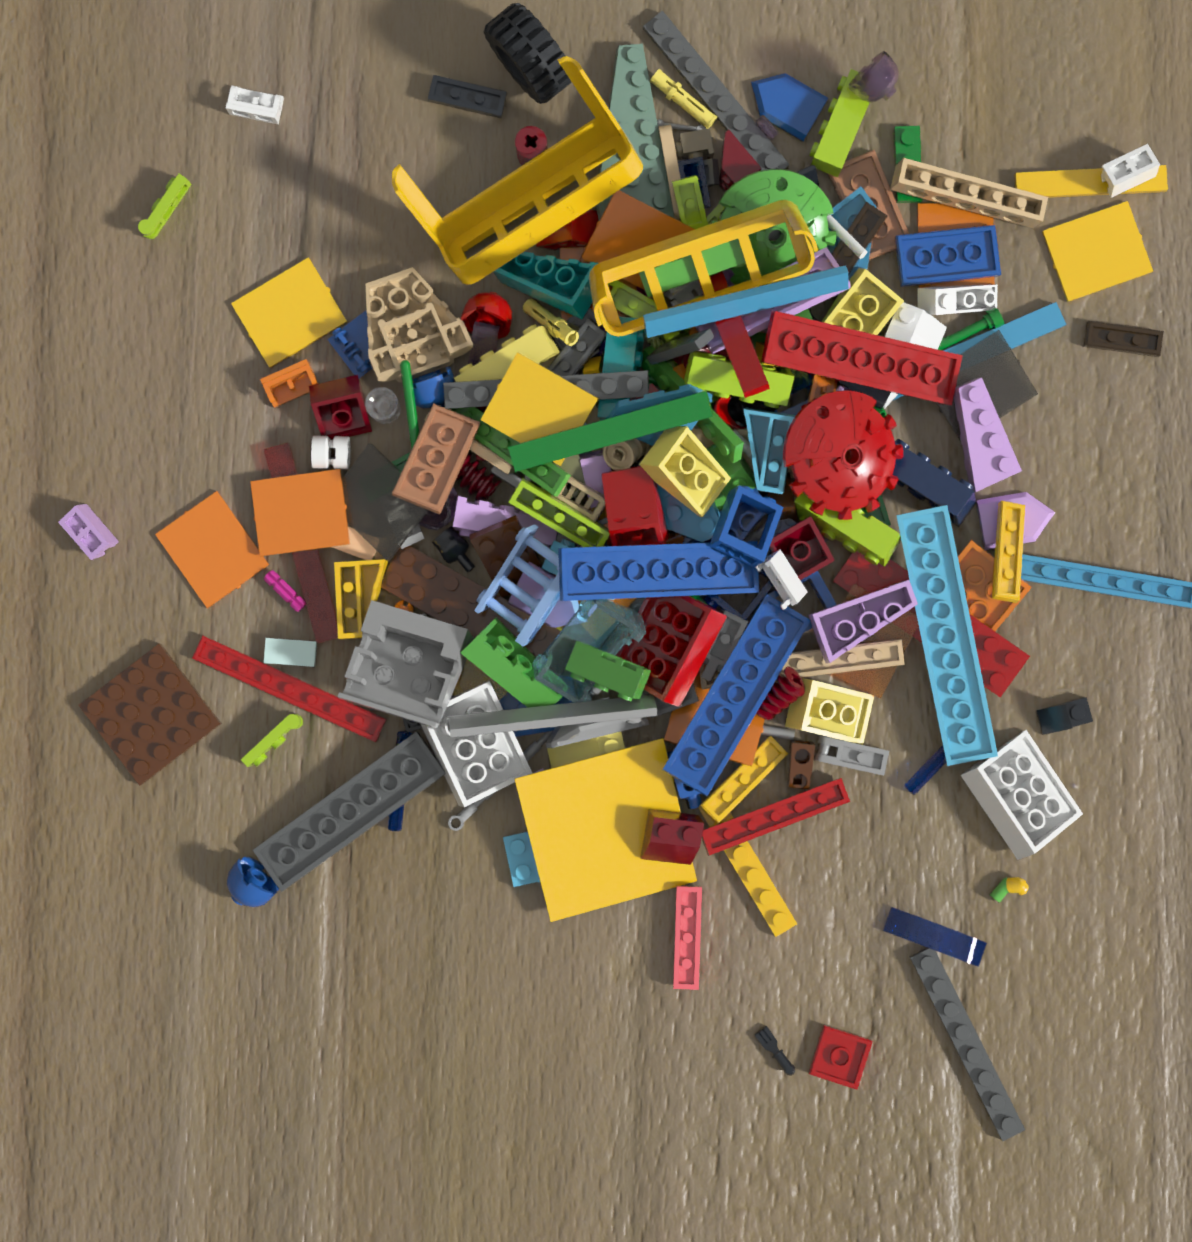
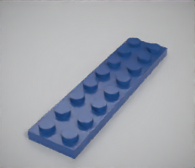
[558,541,759,601]
[662,594,811,797]

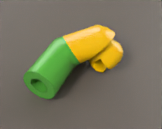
[990,877,1029,903]

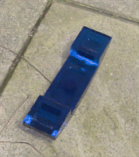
[883,907,987,967]

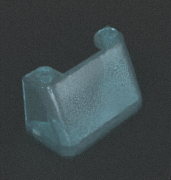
[532,599,646,703]

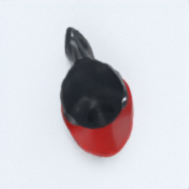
[714,395,781,429]

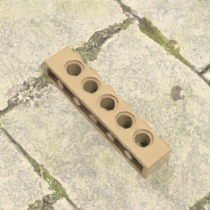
[890,158,1048,228]

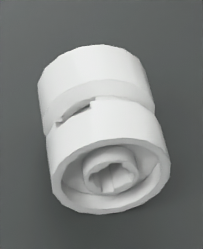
[311,436,351,469]

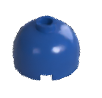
[413,367,455,409]
[227,857,279,907]

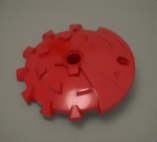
[783,391,903,520]

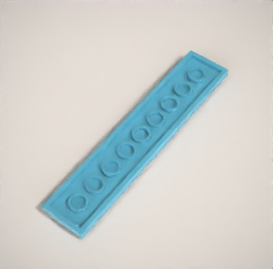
[896,505,998,766]

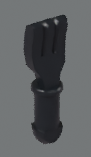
[754,1026,795,1076]

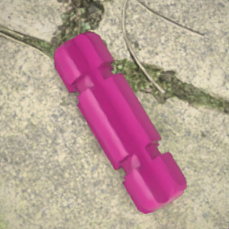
[263,570,307,612]

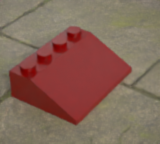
[616,596,727,707]

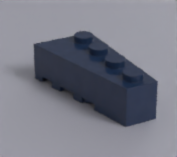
[893,439,976,527]

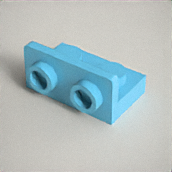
[503,831,540,887]

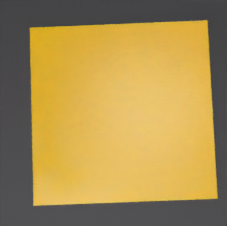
[514,738,697,922]

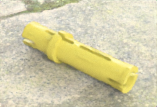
[650,69,718,129]
[523,299,579,346]

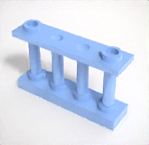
[474,524,560,646]

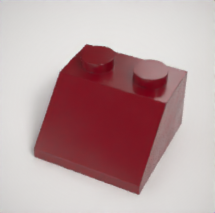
[719,130,762,193]
[309,374,372,440]
[769,516,835,580]
[640,809,704,865]

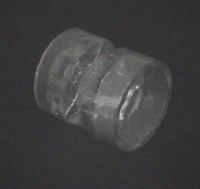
[365,387,401,424]

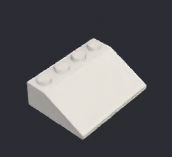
[421,681,532,807]
[961,730,1083,860]

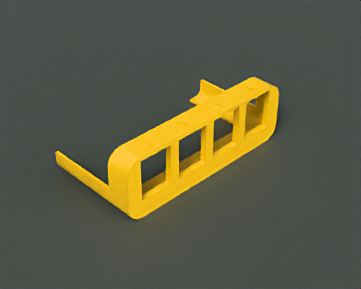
[392,56,643,285]
[589,200,818,337]

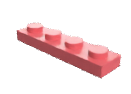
[673,886,702,990]

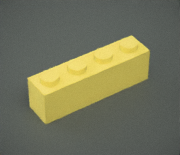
[454,324,560,382]

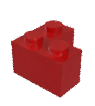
[536,210,599,251]

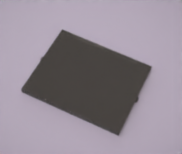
[937,330,1038,442]
[342,443,428,561]

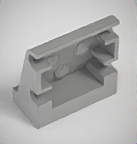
[338,600,474,728]

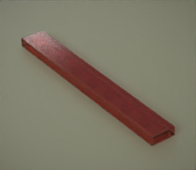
[264,443,338,644]

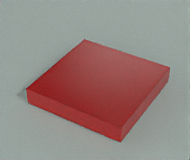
[808,1024,873,1090]

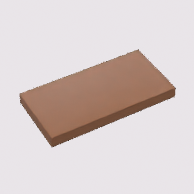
[829,150,909,261]
[392,403,481,514]

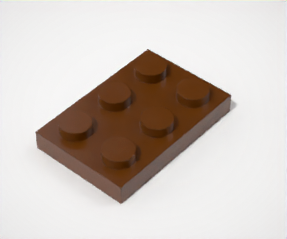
[469,515,543,598]

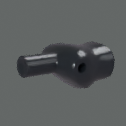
[432,526,475,573]

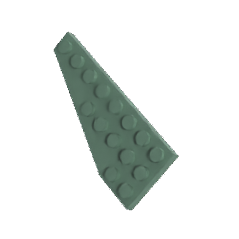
[596,44,675,221]

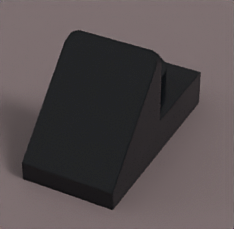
[1036,697,1093,735]

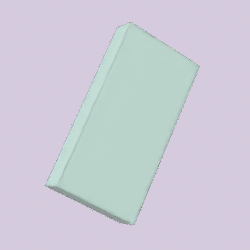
[264,638,317,667]

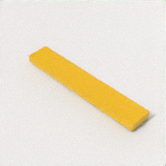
[1014,165,1168,198]

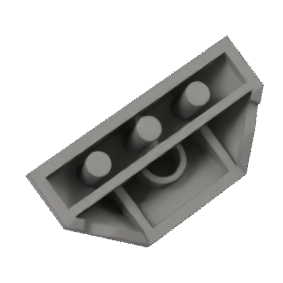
[545,697,649,748]

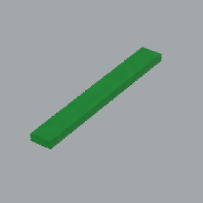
[508,390,714,472]

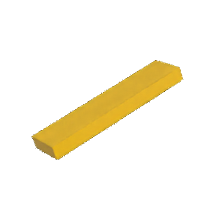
[992,501,1025,603]
[699,735,788,825]

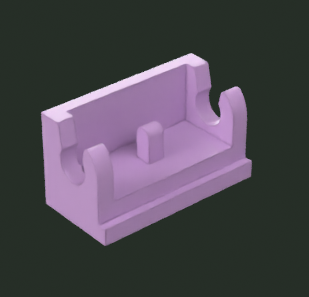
[579,450,611,508]
[58,504,119,560]

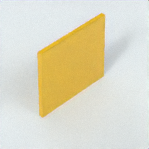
[1042,201,1153,302]
[231,257,347,368]
[481,352,598,466]

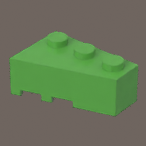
[565,641,652,702]

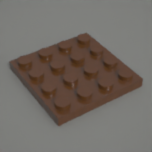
[78,644,222,786]

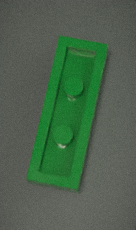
[894,126,923,203]

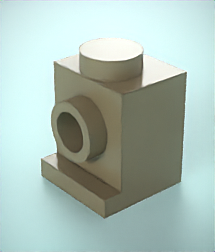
[675,128,714,161]

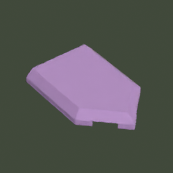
[976,492,1055,550]
[508,562,586,628]

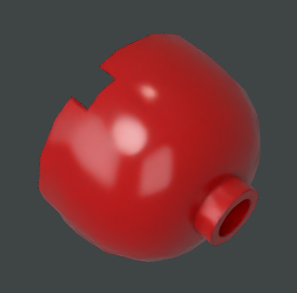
[461,292,512,339]

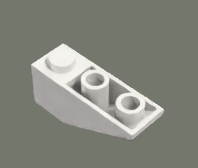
[918,284,997,315]

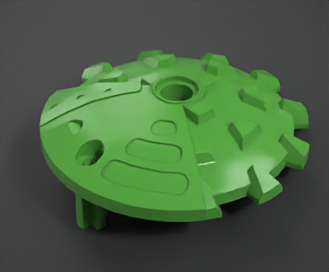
[711,169,836,285]

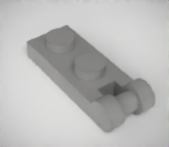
[814,736,889,776]

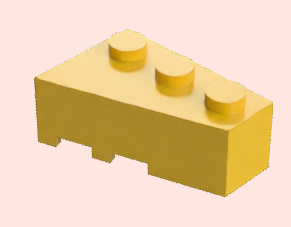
[334,559,388,640]

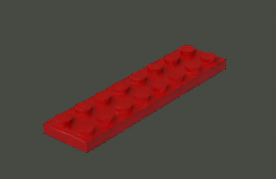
[761,311,962,406]
[833,551,1030,698]

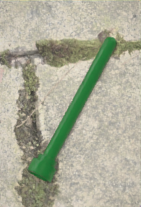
[938,307,1004,351]
[400,360,419,449]

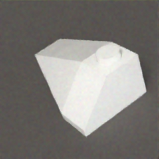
[883,302,947,409]

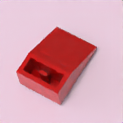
[602,466,669,546]

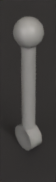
[657,119,706,131]

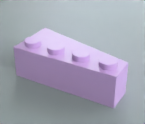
[954,378,1022,492]
[453,496,558,548]
[808,580,918,663]

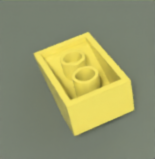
[822,268,904,335]
[640,426,731,517]
[785,678,874,745]
[547,732,625,768]

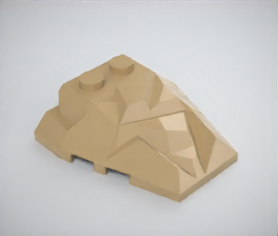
[365,267,473,382]

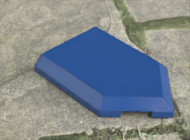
[751,73,829,141]

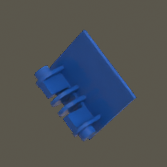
[327,310,373,379]

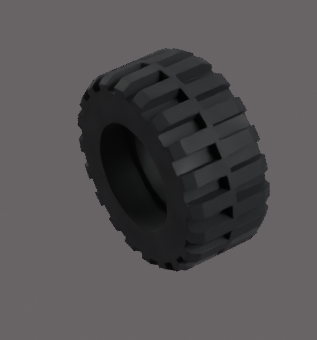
[484,3,571,104]

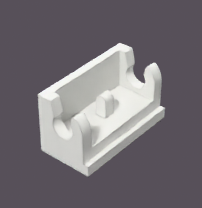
[226,86,284,125]
[1101,144,1160,198]
[755,549,807,610]

